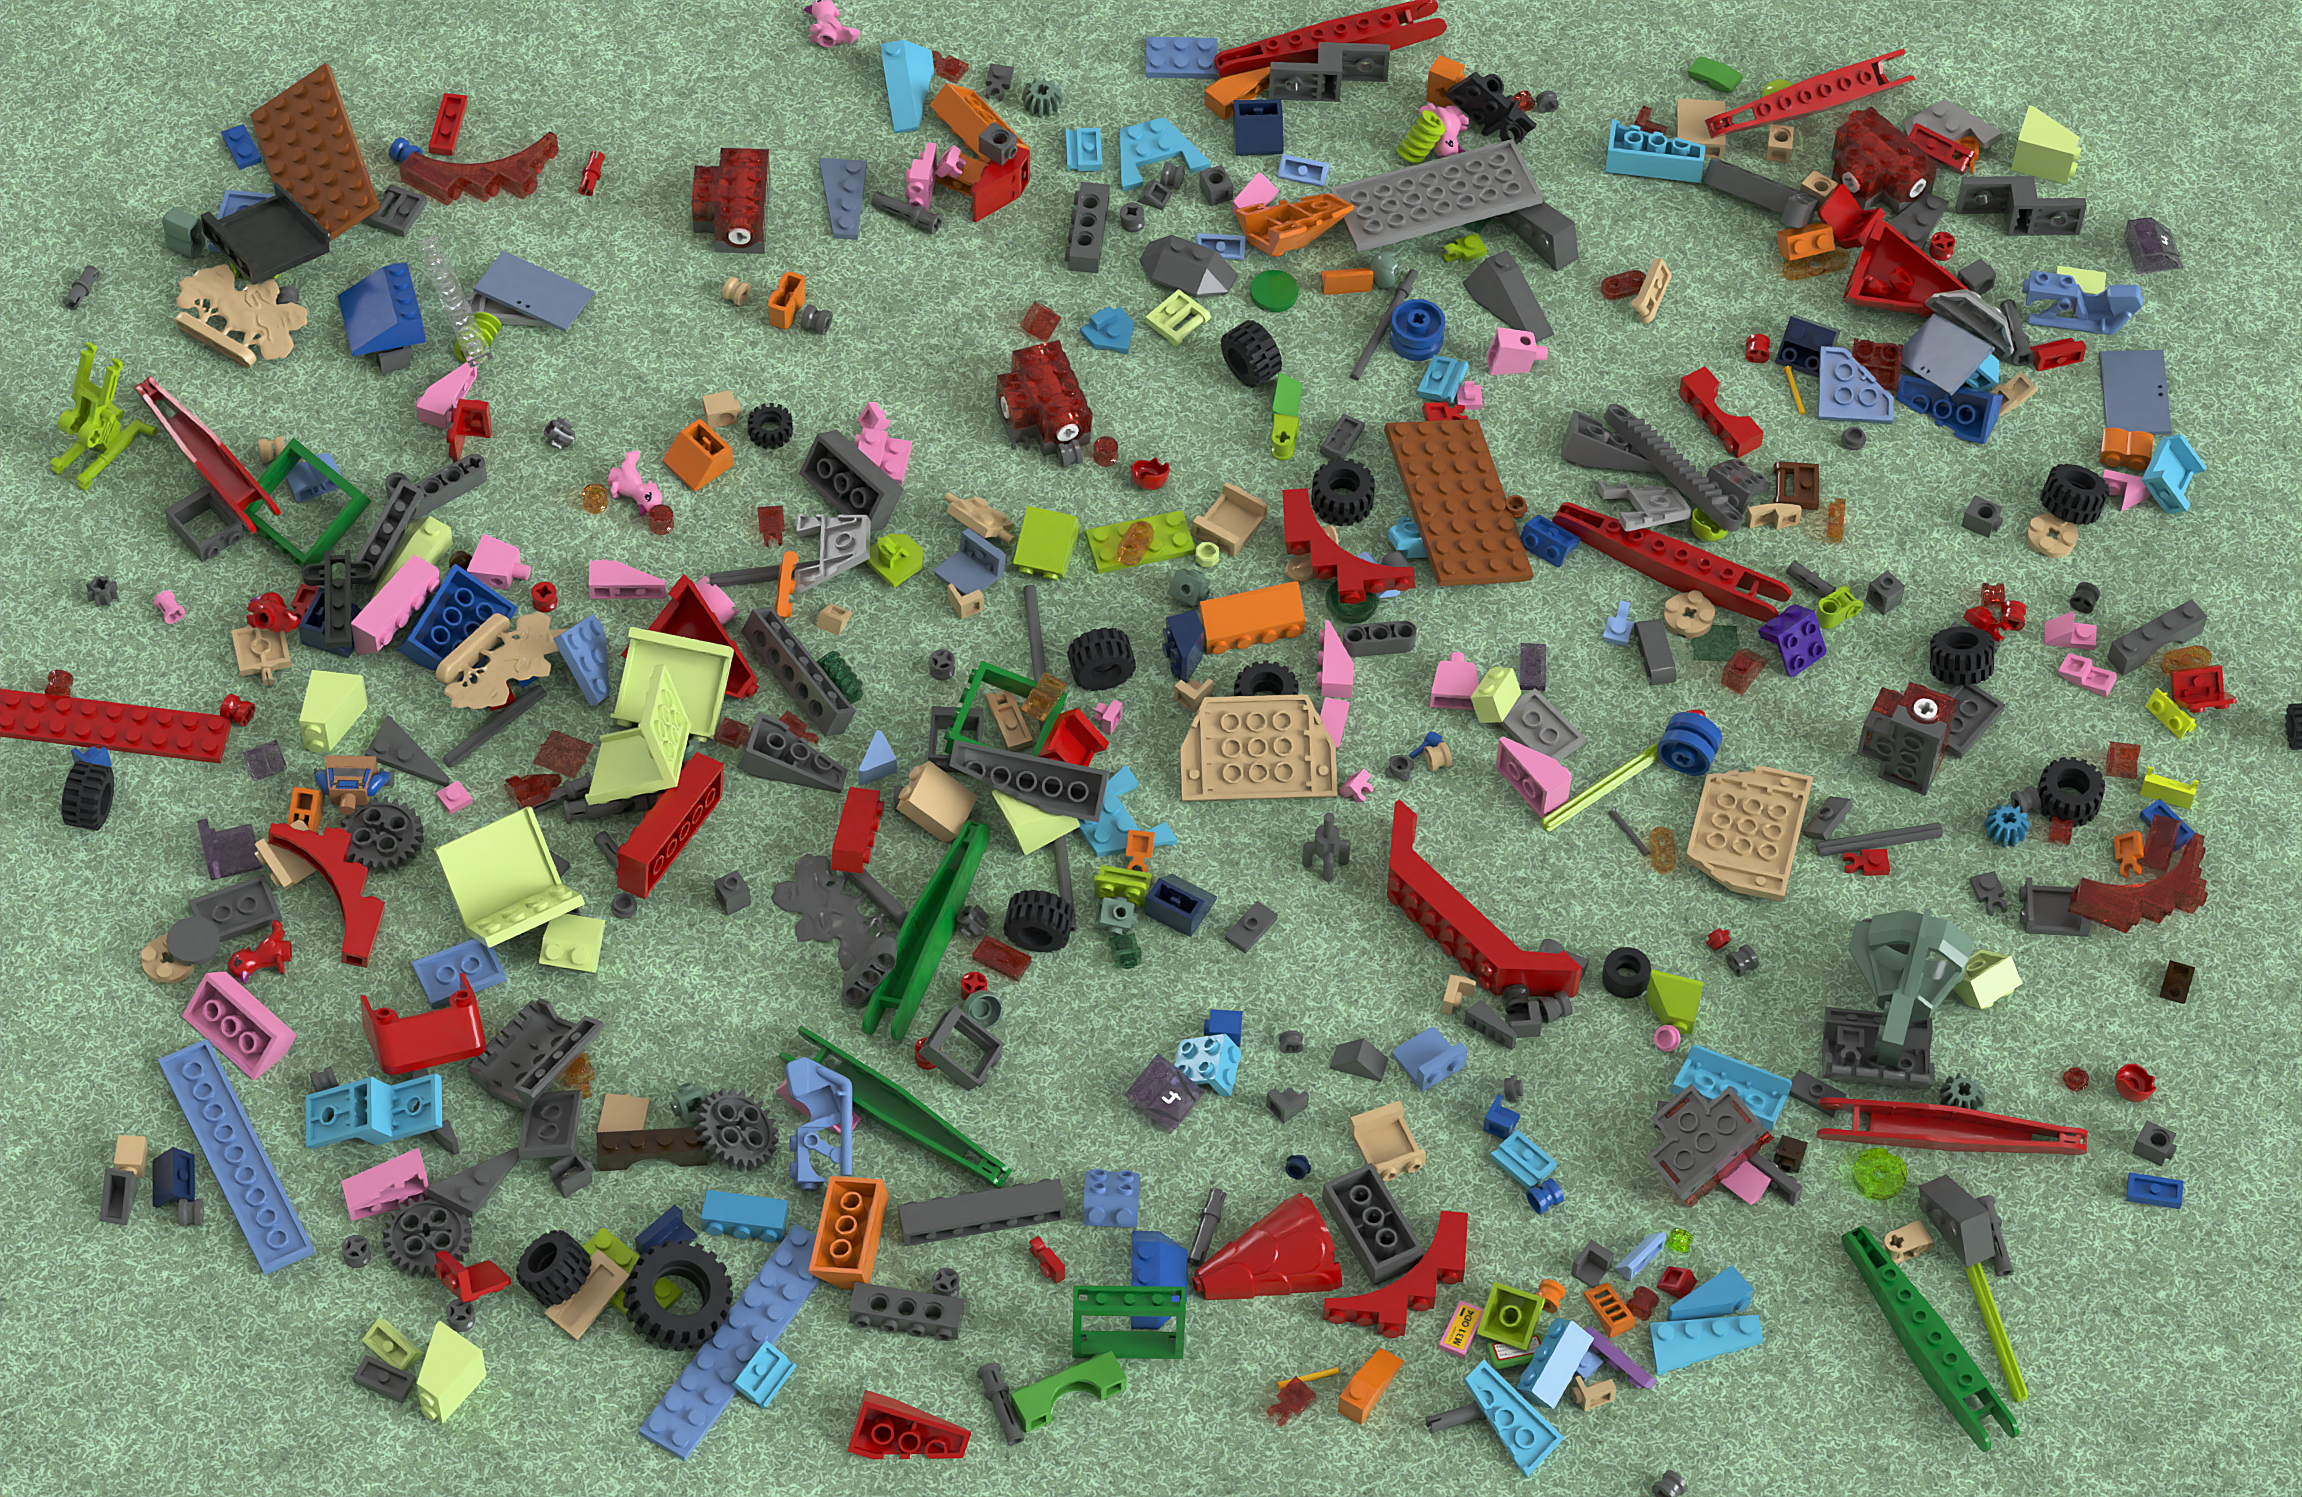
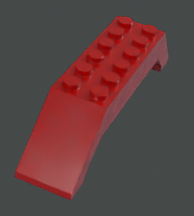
[1387,799,1582,998]

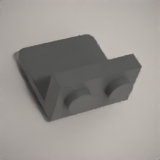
[1706,459,1771,515]

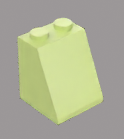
[2011,105,2082,184]
[299,670,368,753]
[991,789,1080,856]
[417,1321,486,1423]

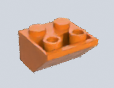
[663,418,733,492]

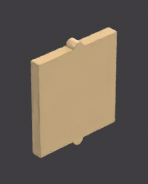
[597,1093,650,1132]

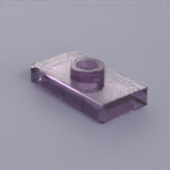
[1520,643,1546,691]

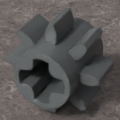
[544,417,575,450]
[86,575,118,607]
[956,904,989,938]

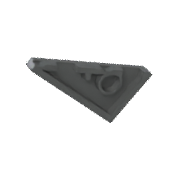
[365,716,450,787]
[427,1147,520,1219]

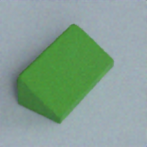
[1271,373,1303,421]

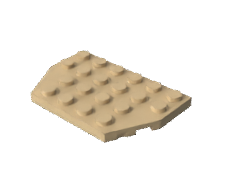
[1180,694,1338,802]
[1685,766,1813,902]

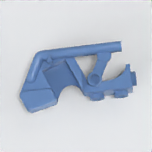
[2022,270,2143,335]
[784,1057,852,1191]

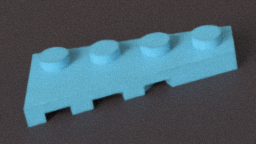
[1649,1315,1763,1376]
[1463,1360,1564,1478]

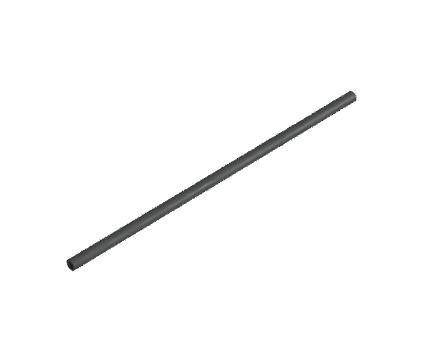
[1023,585,1077,932]

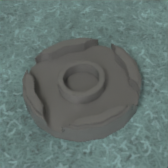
[166,917,220,966]

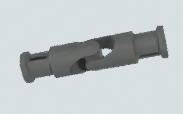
[563,789,667,824]

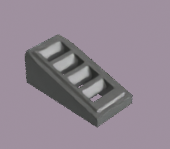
[1464,1000,1517,1050]

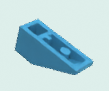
[1666,1265,1753,1321]

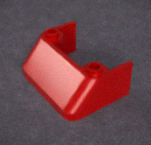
[360,973,486,1075]

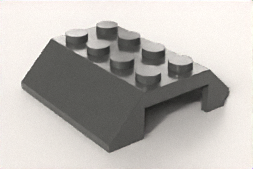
[466,998,605,1110]
[1822,1007,1935,1090]

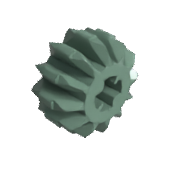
[1022,78,1063,118]
[1939,1073,1986,1111]

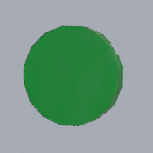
[1250,270,1299,313]

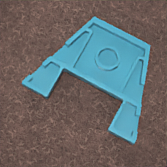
[1120,117,1211,192]
[1077,765,1177,857]

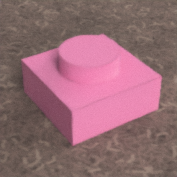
[436,781,473,815]

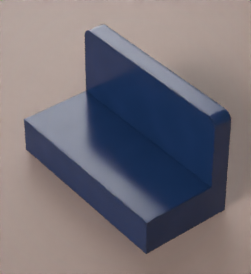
[153,1147,195,1208]
[635,1204,698,1255]

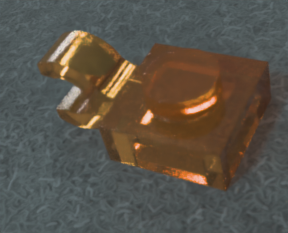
[564,1053,595,1099]

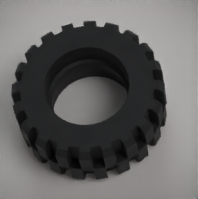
[623,1240,733,1351]

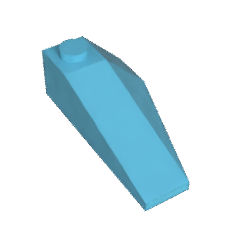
[881,40,935,133]

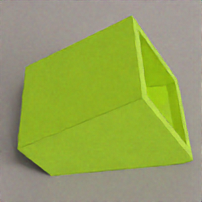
[1013,505,1081,581]

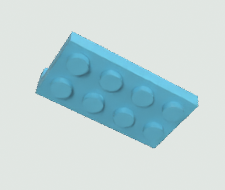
[1670,1045,1792,1131]

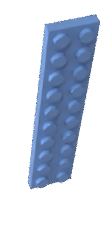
[158,1038,315,1276]
[638,1224,822,1461]

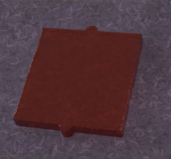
[533,730,593,779]

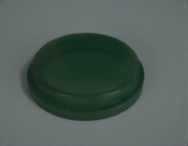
[1325,581,1379,624]

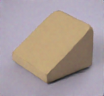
[816,604,852,636]

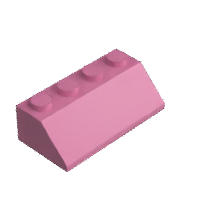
[351,555,440,655]
[182,971,297,1080]

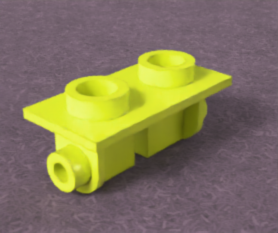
[2145,688,2197,740]

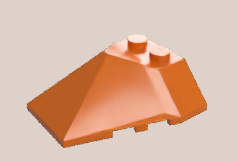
[1235,193,1354,257]

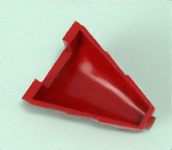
[1843,218,1970,318]
[621,574,759,700]
[1192,1193,1343,1300]

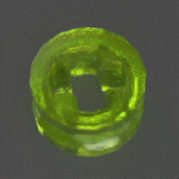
[1666,1228,1694,1253]

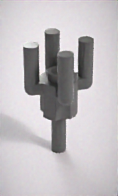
[1302,813,1351,882]

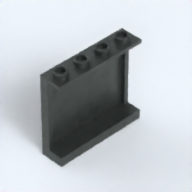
[201,182,331,285]

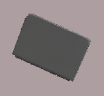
[1137,179,1172,210]

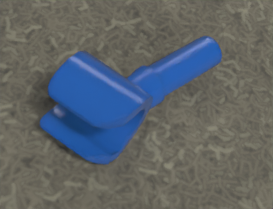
[1409,731,1443,759]

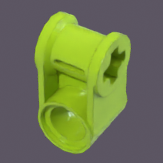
[1271,414,1300,461]
[1816,585,1864,629]

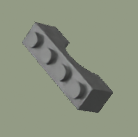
[2107,599,2208,676]

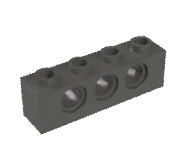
[1065,182,1110,273]
[354,479,424,584]
[849,1282,964,1341]

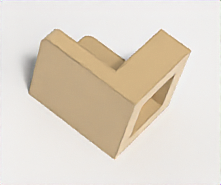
[947,583,984,620]
[1174,678,1214,713]

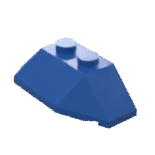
[1131,1231,1187,1330]

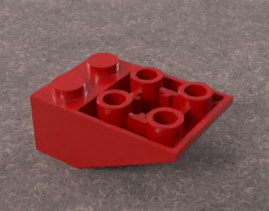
[970,146,1030,222]

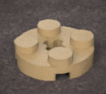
[2027,513,2078,558]
[1664,590,1715,639]
[141,933,194,984]

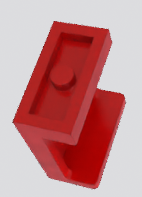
[1038,708,1109,767]

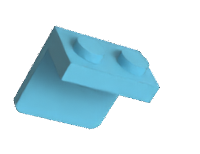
[1170,1034,1241,1097]

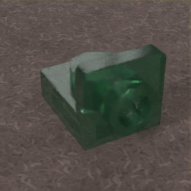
[1109,933,1142,969]

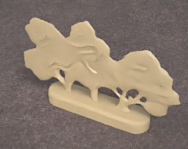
[173,264,308,368]
[436,611,568,709]

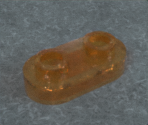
[1826,498,1846,544]
[1117,521,1154,565]
[2161,645,2212,676]

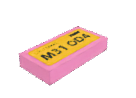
[1438,1300,1484,1359]

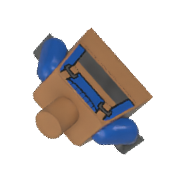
[314,755,395,815]

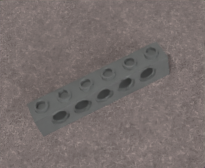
[741,607,856,736]

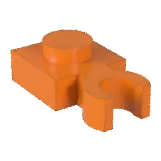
[1954,136,1980,174]
[1126,829,1155,873]
[2114,830,2144,878]

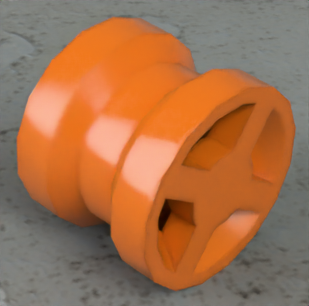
[1534,1279,1566,1313]

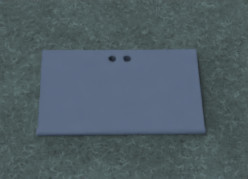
[474,251,595,332]
[1892,313,1995,396]
[2099,350,2172,435]

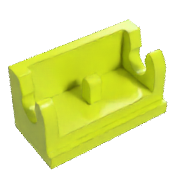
[2140,766,2199,810]

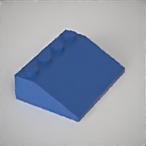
[338,262,426,356]
[397,564,518,683]

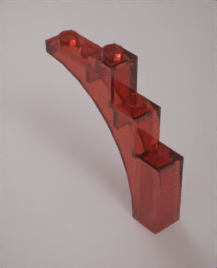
[399,131,559,206]
[2068,832,2208,933]

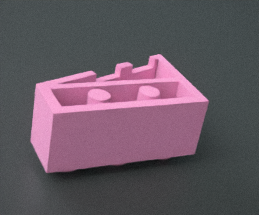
[341,1148,429,1221]

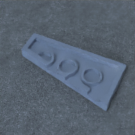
[819,158,867,240]

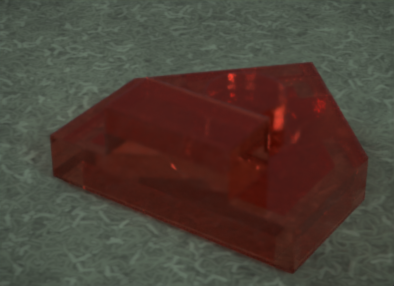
[504,773,562,809]

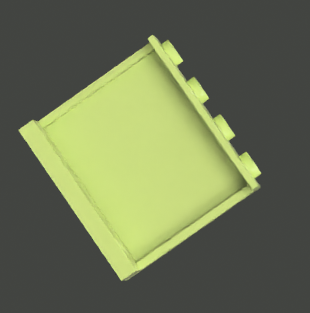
[610,627,734,743]

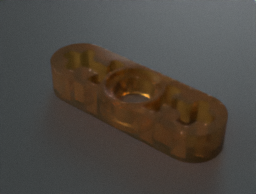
[1782,247,1850,281]

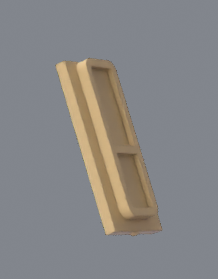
[545,1249,630,1340]

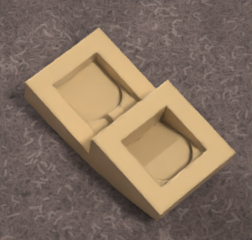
[1991,370,2038,417]
[1745,503,1802,530]

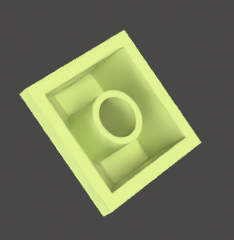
[539,913,605,973]
[1953,950,2022,1010]

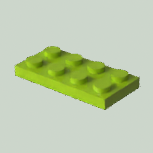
[1085,510,1196,574]
[582,1227,683,1323]

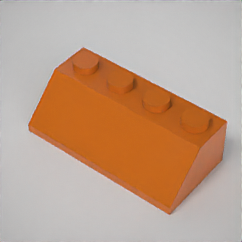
[930,83,1030,165]
[1199,581,1305,654]
[808,1176,889,1290]

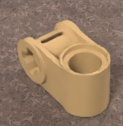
[1882,1221,1935,1264]

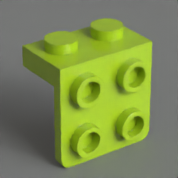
[1094,865,1152,907]

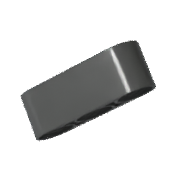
[1634,619,1677,686]
[1343,620,1417,657]
[842,936,898,1005]

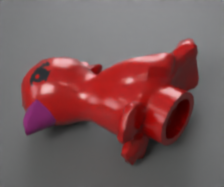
[246,591,300,633]
[228,919,292,984]

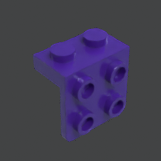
[1758,604,1827,677]

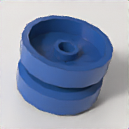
[1390,299,1445,361]
[1657,712,1723,776]

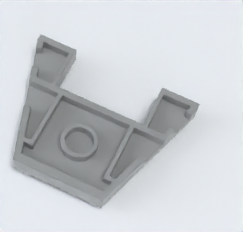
[1904,99,2003,180]
[1597,480,1691,531]
[794,514,871,594]

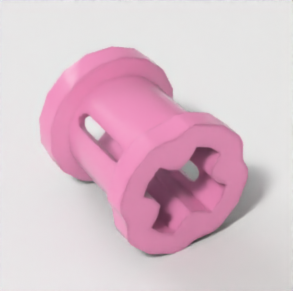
[153,590,186,624]

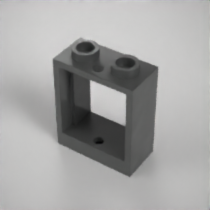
[165,485,244,562]
[928,706,984,775]
[918,1005,1005,1091]

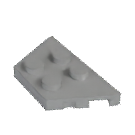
[455,292,550,327]

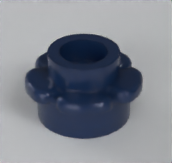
[1285,1155,1311,1180]

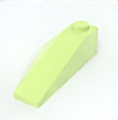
[371,516,453,600]

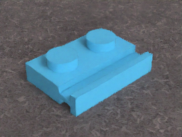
[1066,128,1102,171]
[1417,355,1469,403]
[1490,1129,1557,1190]
[731,1340,797,1409]

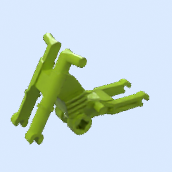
[50,341,158,491]

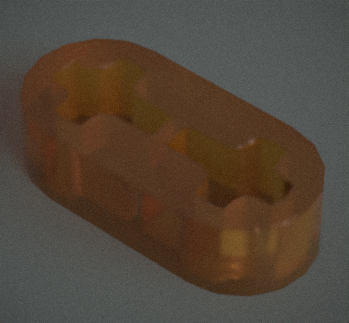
[1649,826,1676,874]

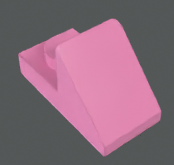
[2102,469,2150,511]
[2044,611,2097,650]

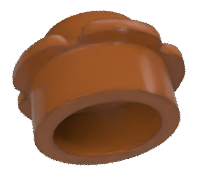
[1506,495,1528,518]

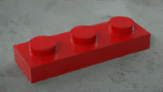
[428,93,468,156]

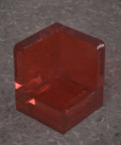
[1634,106,1667,135]
[1020,301,1062,342]
[2106,741,2141,779]

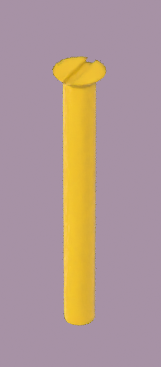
[1783,366,1806,415]
[1276,1367,1339,1391]

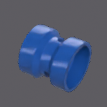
[388,137,423,169]
[1526,1178,1564,1215]

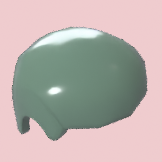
[1370,250,1398,289]
[963,990,1003,1030]

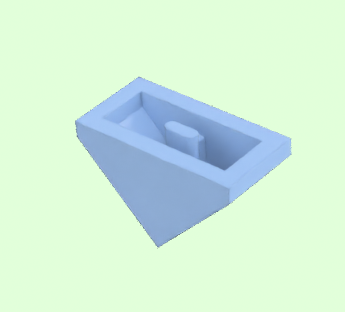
[858,730,897,785]

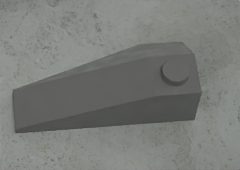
[1463,250,1554,342]
[1561,410,1661,473]
[737,712,848,793]

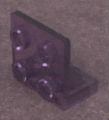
[197,819,262,880]

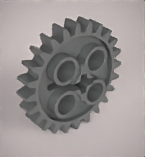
[341,796,424,874]
[694,1088,779,1172]
[382,1195,472,1279]

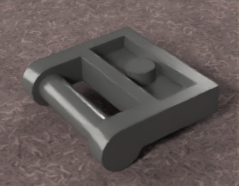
[365,185,427,237]

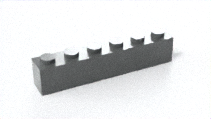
[898,1179,1066,1246]

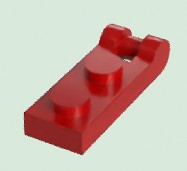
[1905,123,1975,175]

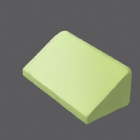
[362,1319,424,1371]

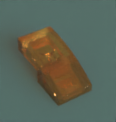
[1020,672,1067,723]

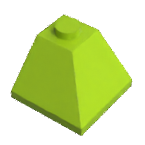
[1646,969,1704,1035]
[1476,1281,1546,1351]

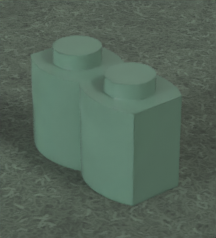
[162,207,205,260]

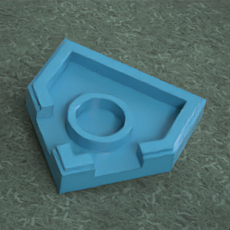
[1080,306,1134,354]

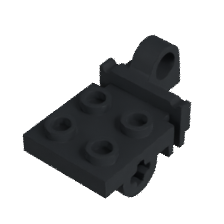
[1445,72,1537,145]

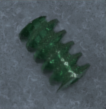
[817,651,863,704]

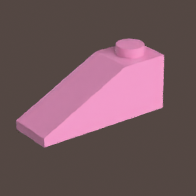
[415,359,477,429]
[589,559,667,599]

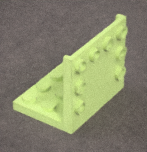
[585,664,691,805]
[434,806,585,948]

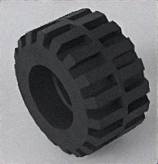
[1220,320,1282,388]
[1311,458,1375,526]
[2040,463,2110,525]
[1930,626,1994,686]
[1067,627,1136,691]
[1234,660,1299,696]
[2037,757,2105,828]
[61,761,114,831]
[1003,890,1074,953]
[516,1230,592,1306]

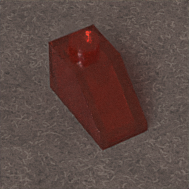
[1721,648,1769,696]

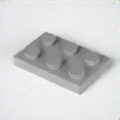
[1498,689,1586,762]

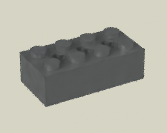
[799,430,904,532]
[1322,1163,1424,1286]

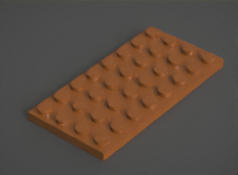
[250,63,380,242]
[1384,419,1534,586]

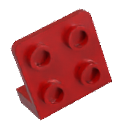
[1818,184,1886,250]
[446,399,492,463]
[2170,664,2237,713]
[434,1250,511,1302]

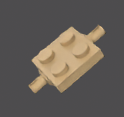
[944,492,1016,546]
[231,612,292,686]

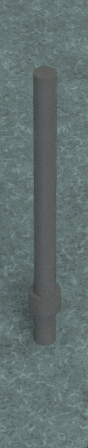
[1350,269,1418,381]

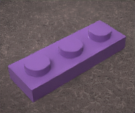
[1585,1326,1657,1389]

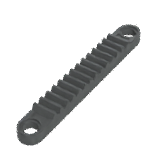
[1603,404,1744,532]

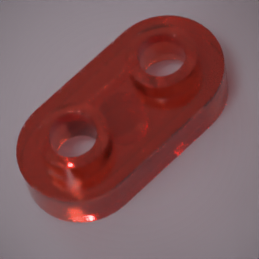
[1601,270,1646,300]

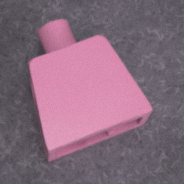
[1487,328,1548,375]
[467,534,531,589]
[1430,652,1479,710]

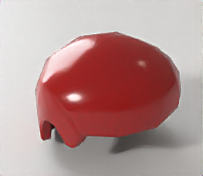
[1130,457,1170,491]
[2115,1064,2157,1102]

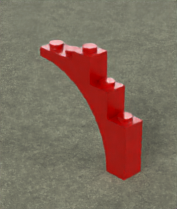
[1282,488,1416,604]
[268,823,385,968]
[1323,1211,1468,1338]

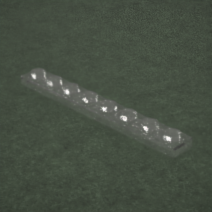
[415,233,493,368]

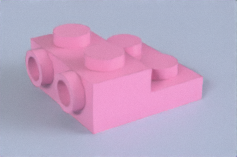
[905,142,937,210]
[854,428,912,485]

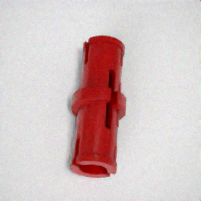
[578,150,605,196]

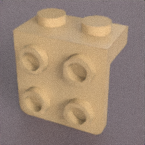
[254,820,317,891]

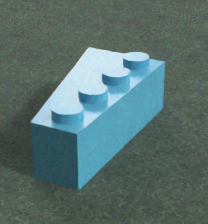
[1605,119,1705,183]

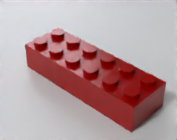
[615,752,724,900]

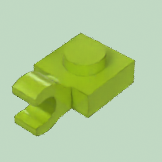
[1442,233,1487,263]

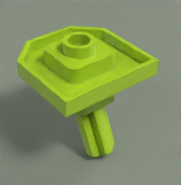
[864,533,924,589]

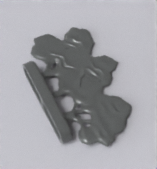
[772,853,909,971]

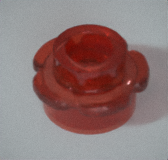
[2063,1067,2089,1092]

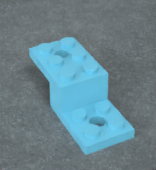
[306,1073,442,1149]

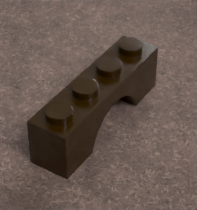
[596,1127,708,1171]

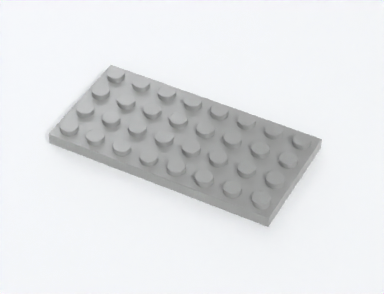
[1330,139,1543,253]

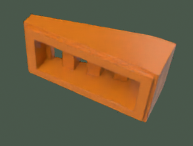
[1583,1282,1635,1338]

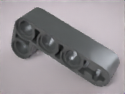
[385,454,487,520]

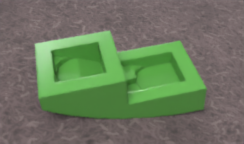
[1687,56,1743,93]

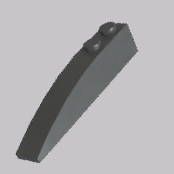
[949,740,1110,823]

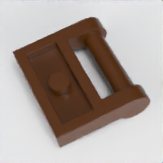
[1773,462,1819,510]

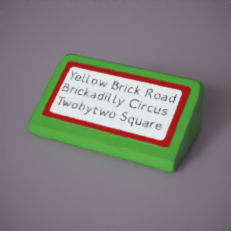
[1487,1333,1543,1369]

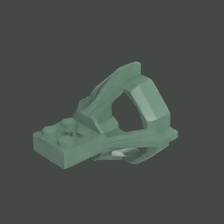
[1849,909,1974,1067]

